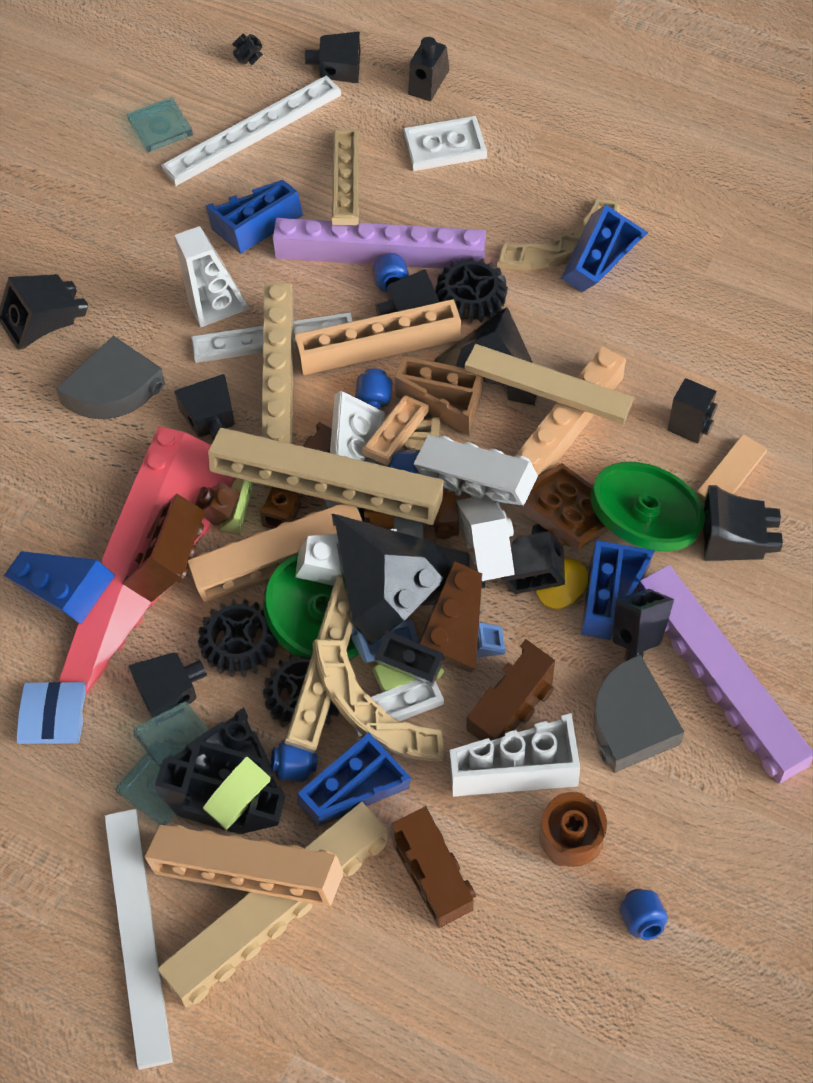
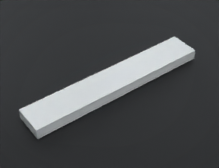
[191,313,353,363]

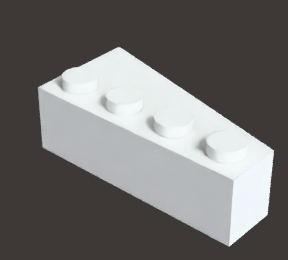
[174,226,249,328]
[414,435,538,506]
[450,713,580,797]

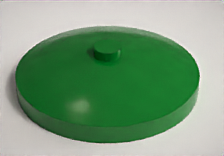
[590,462,705,551]
[263,554,360,660]

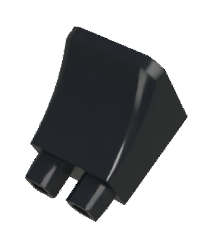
[0,274,88,349]
[703,485,783,561]

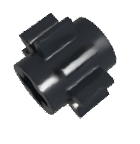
[232,33,263,65]

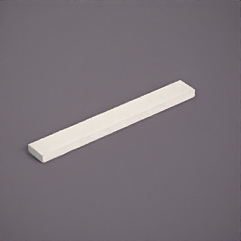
[161,75,341,186]
[104,809,173,1070]

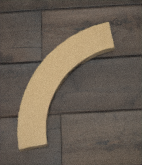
[497,198,621,270]
[312,640,445,762]

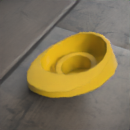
[536,558,588,610]

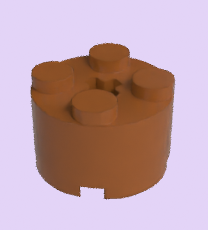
[540,792,607,867]

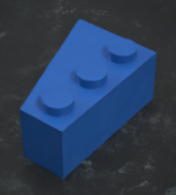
[205,180,303,254]
[561,204,648,292]
[581,540,655,640]
[4,551,115,624]
[297,732,411,827]

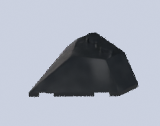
[434,307,538,406]
[331,513,451,645]
[154,707,285,834]

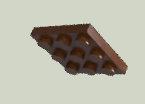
[513,463,609,551]

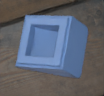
[476,622,506,658]

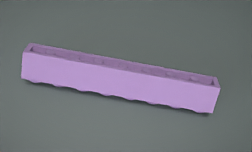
[273,218,486,269]
[638,565,813,784]

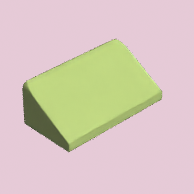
[220,478,253,534]

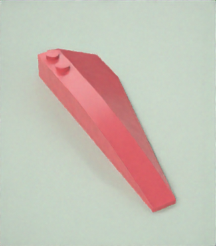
[59,426,236,694]

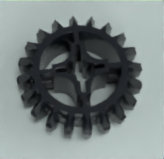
[435,257,508,325]
[198,598,279,677]
[263,654,340,728]

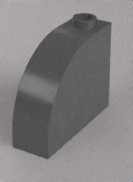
[56,335,165,419]
[594,655,684,773]

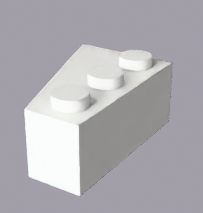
[456,495,515,581]
[295,529,397,585]

